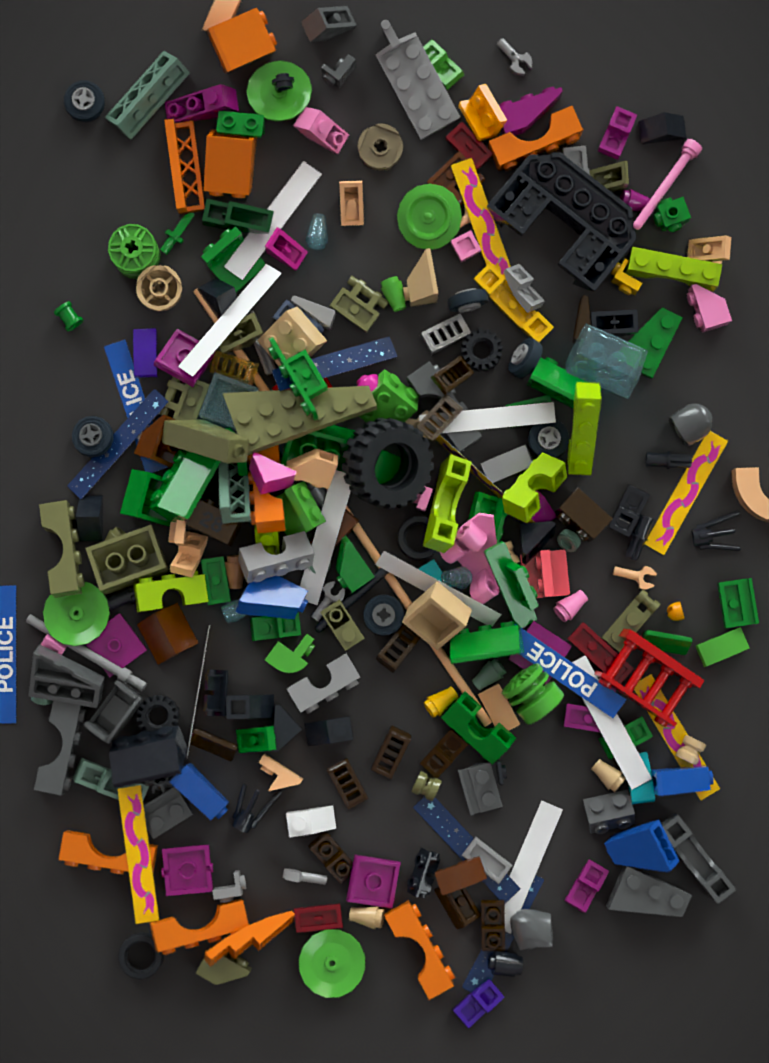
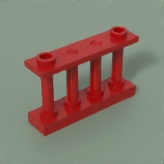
[594,628,705,727]

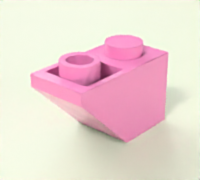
[293,107,349,154]
[687,284,732,332]

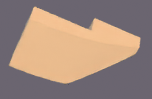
[169,520,186,546]

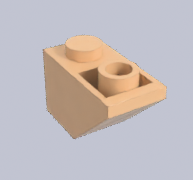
[286,448,338,489]

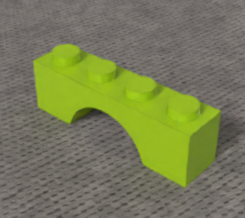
[625,247,722,292]
[567,382,601,475]
[423,454,472,553]

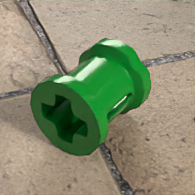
[54,301,84,332]

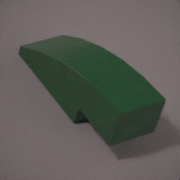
[202,199,274,234]

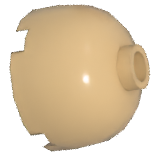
[136,265,182,312]

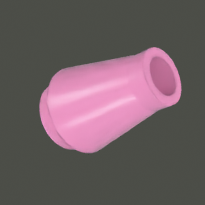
[553,590,588,622]

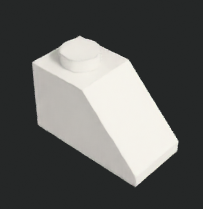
[286,805,336,837]

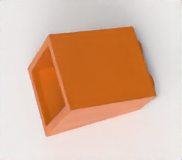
[207,8,277,73]
[204,129,257,198]

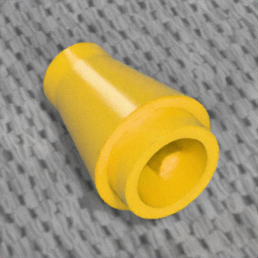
[423,686,459,718]

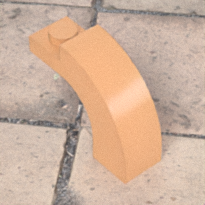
[732,467,769,523]

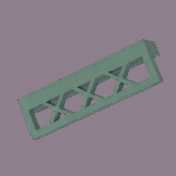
[105,51,190,140]
[219,461,251,524]

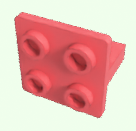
[520,550,570,598]

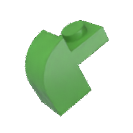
[265,634,315,673]

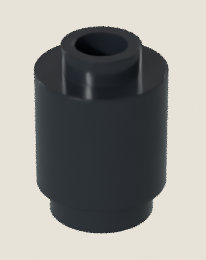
[488,951,523,977]

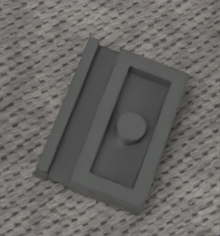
[458,761,503,816]
[143,787,193,839]

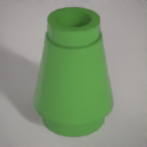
[381,276,406,312]

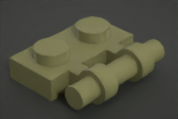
[330,276,389,333]
[158,377,210,420]

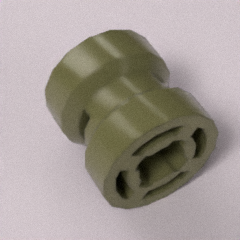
[411,771,442,801]

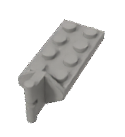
[376,20,461,140]

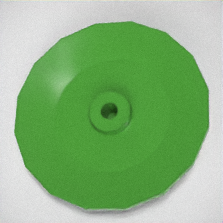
[246,61,312,122]
[397,184,462,250]
[43,582,110,646]
[299,929,365,998]

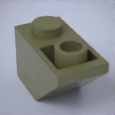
[320,599,365,651]
[196,945,251,985]

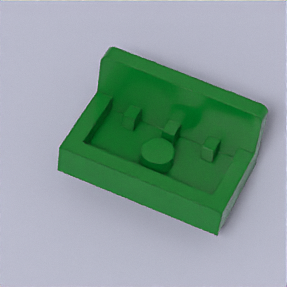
[216,111,265,138]
[468,492,507,543]

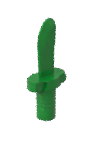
[160,213,194,255]

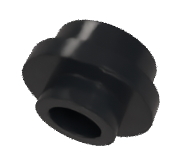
[272,73,295,91]

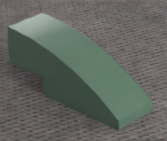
[72,757,149,800]

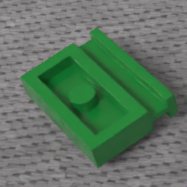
[717,578,759,628]

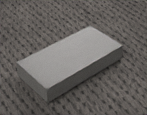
[462,836,513,884]

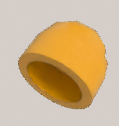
[667,601,685,621]

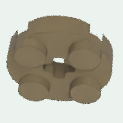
[358,124,403,170]

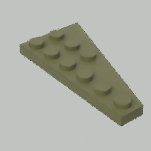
[223,386,377,456]

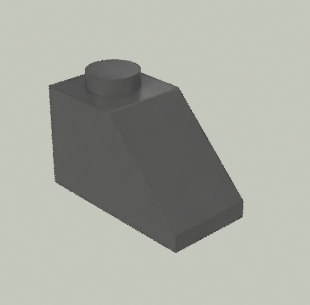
[301,6,357,42]

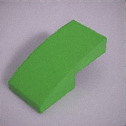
[423,40,464,90]
[696,627,749,667]

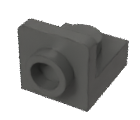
[321,54,356,87]

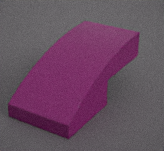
[597,106,637,160]
[564,859,609,913]

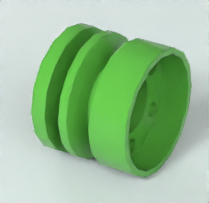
[108,224,160,279]
[502,663,564,725]

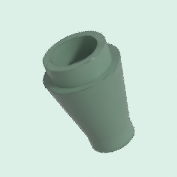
[472,658,506,690]

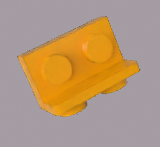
[458,84,507,141]

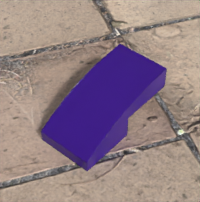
[133,328,158,378]
[452,979,504,1028]

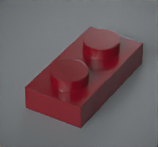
[445,122,493,171]
[294,903,343,933]

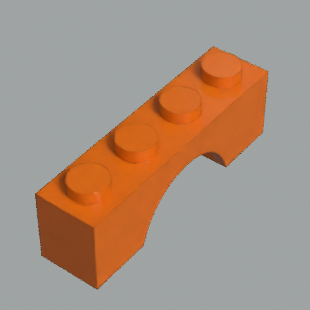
[488,106,583,171]
[247,445,286,533]
[59,830,158,874]
[149,899,249,955]
[384,900,455,1000]

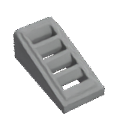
[291,295,336,331]
[421,313,471,355]

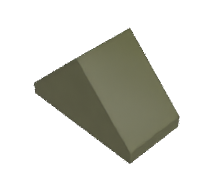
[589,161,629,192]
[219,312,264,354]

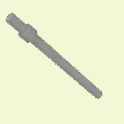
[26,614,147,691]

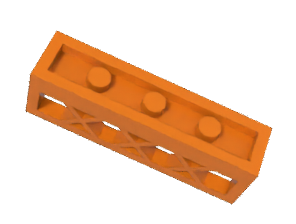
[165,119,205,214]

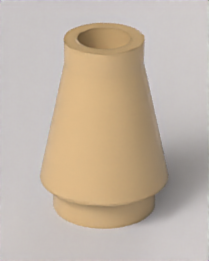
[591,759,626,792]
[349,906,384,930]

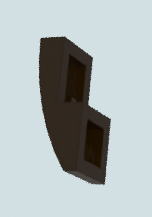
[420,728,469,778]

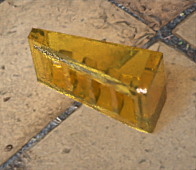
[210,350,259,386]

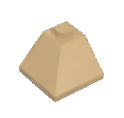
[403,248,438,307]

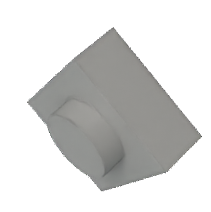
[212,870,246,902]

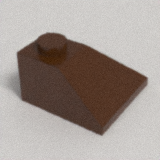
[134,415,182,468]

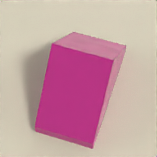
[265,227,308,271]
[249,452,296,495]

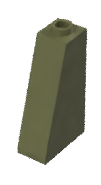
[162,419,249,463]

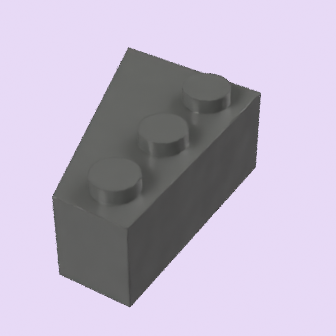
[28,644,105,708]
[606,865,692,917]

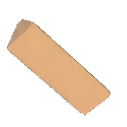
[478,684,520,731]

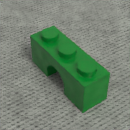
[441,691,516,765]

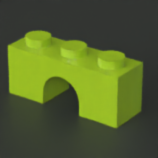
[502,452,567,523]
[133,571,208,612]

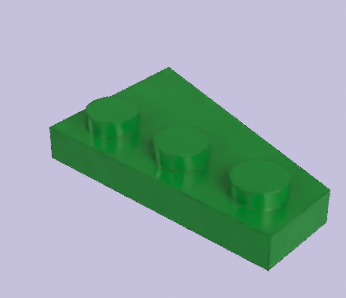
[611,308,683,379]

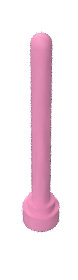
[633,139,702,230]

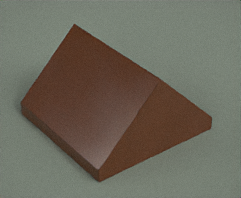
[137,603,199,665]

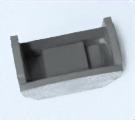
[84,680,144,743]

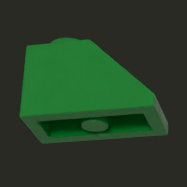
[335,535,375,593]

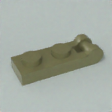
[601,589,660,653]

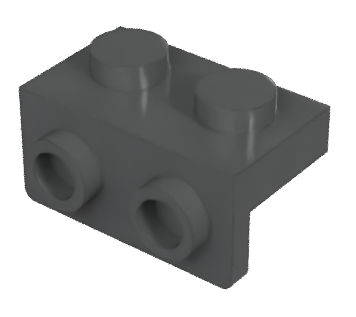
[583,789,635,834]

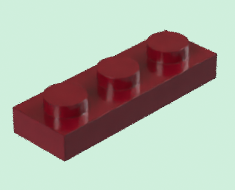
[567,622,634,684]

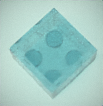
[199,373,259,432]

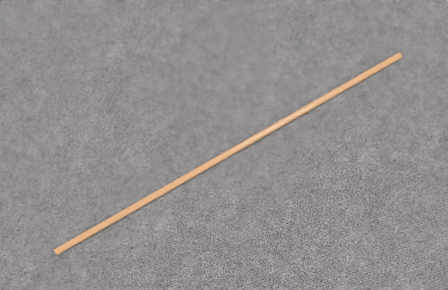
[194,288,492,727]

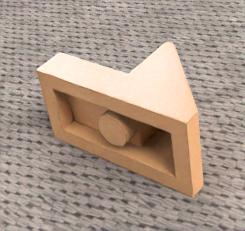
[339,181,364,226]
[687,235,731,264]
[258,754,304,791]

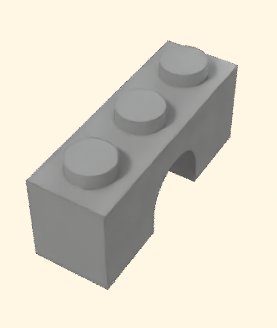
[238,531,314,583]
[287,653,360,714]

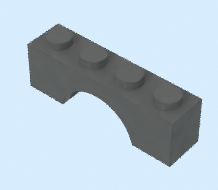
[407,361,483,453]
[34,701,87,795]
[661,813,736,904]

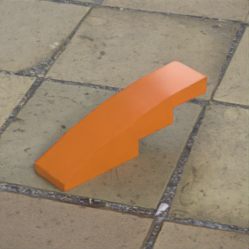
[205,911,295,967]

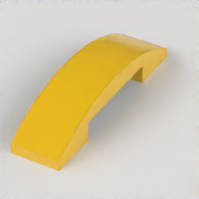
[474,263,554,342]

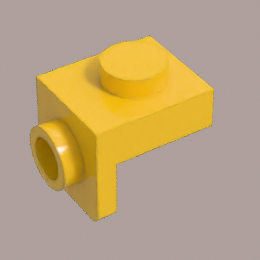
[611,258,642,295]

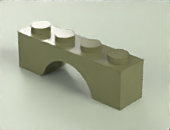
[39,500,85,598]

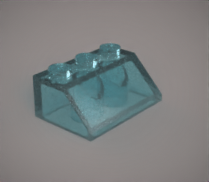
[565,323,648,399]

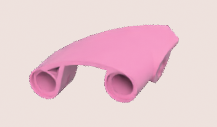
[440,513,500,604]

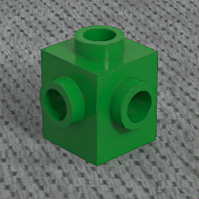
[653,197,691,233]

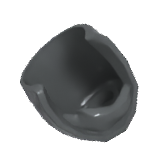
[669,404,713,447]
[510,909,553,951]

